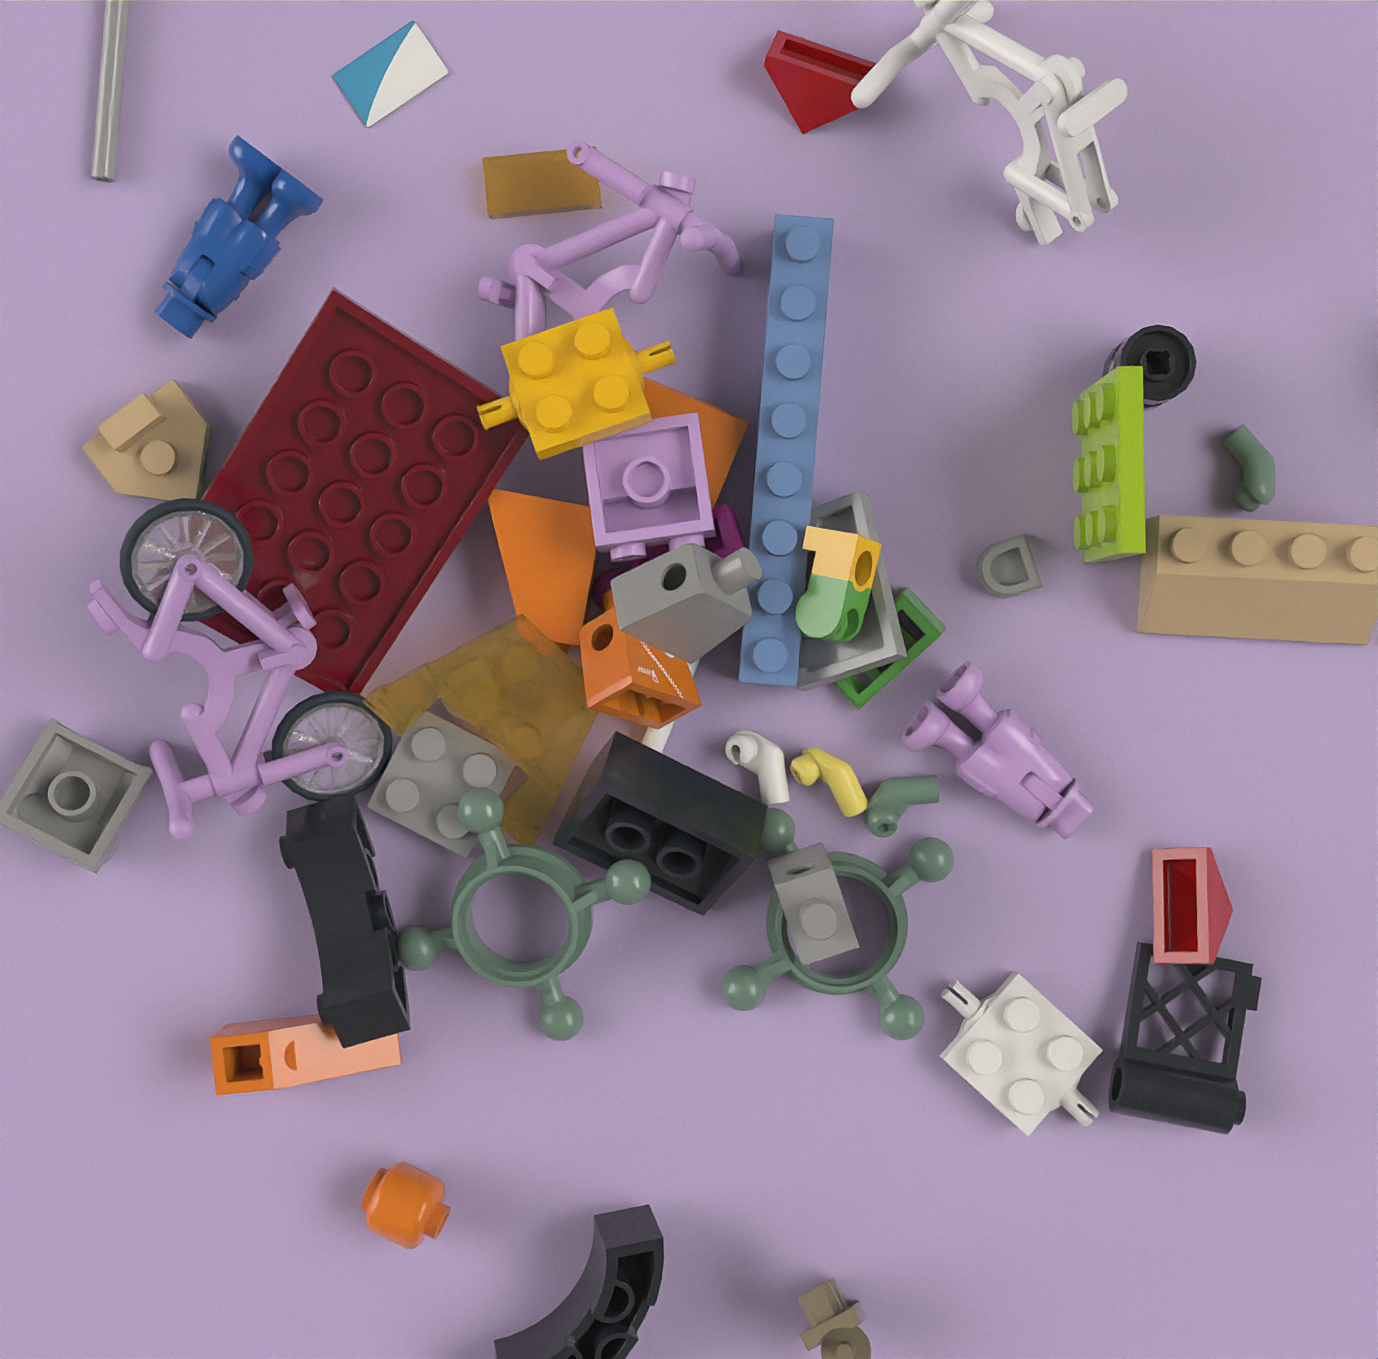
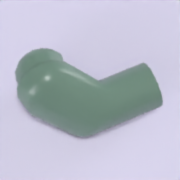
[1221,423,1275,512]
[863,775,939,838]

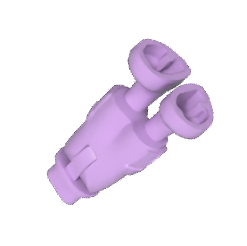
[901,660,1094,839]

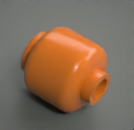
[361,1162,451,1249]

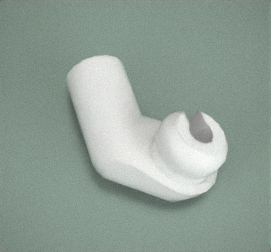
[725,730,790,805]

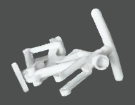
[851,0,1128,245]

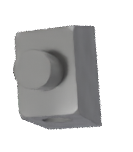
[610,543,762,664]
[767,842,859,966]

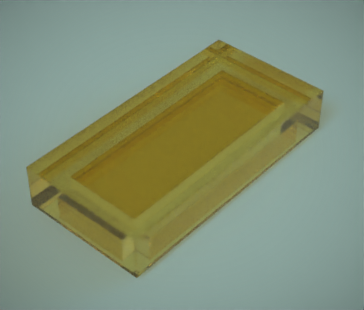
[482,146,602,219]

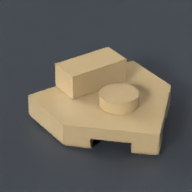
[82,379,212,501]

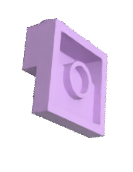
[582,412,716,562]

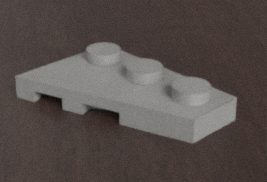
[795,490,907,691]

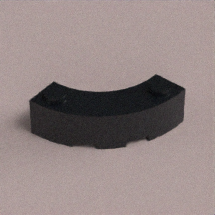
[279,792,411,1049]
[494,1204,664,1359]

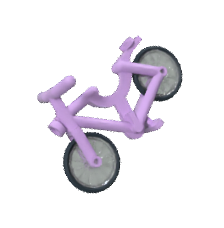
[87,498,393,841]

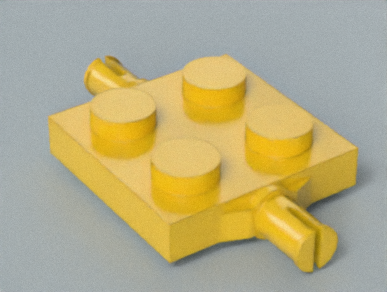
[477,307,677,460]

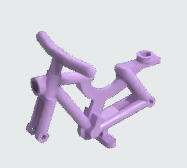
[478,140,743,341]

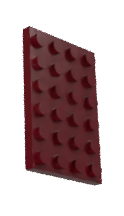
[146,287,530,707]

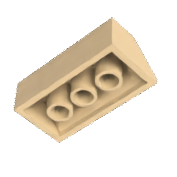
[1137,515,1378,645]

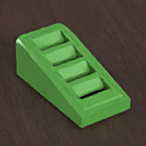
[833,587,946,710]

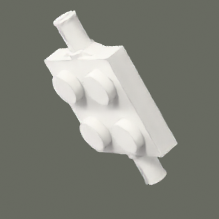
[939,971,1103,1136]

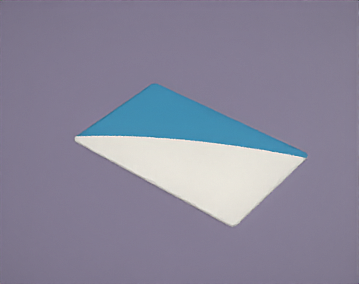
[333,21,448,127]

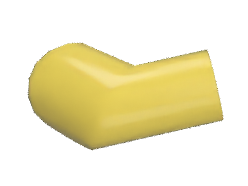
[790,747,868,817]

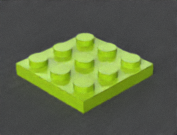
[1071,366,1146,563]

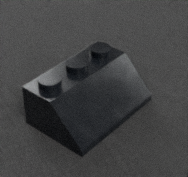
[552,731,768,916]

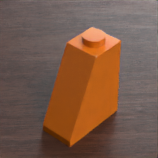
[487,489,600,656]

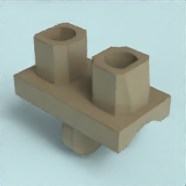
[797,1278,872,1359]

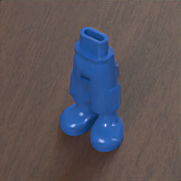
[155,135,324,339]

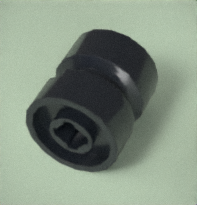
[1102,324,1197,411]

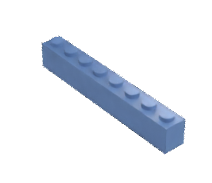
[737,214,834,687]

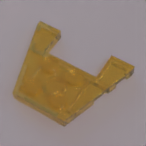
[362,614,599,845]

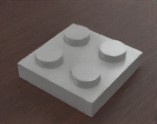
[366,705,521,859]

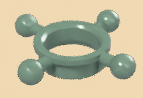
[395,788,651,1041]
[721,808,954,1040]

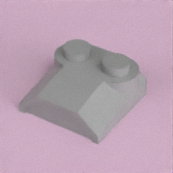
[0,717,155,874]

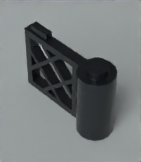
[1108,942,1262,1135]

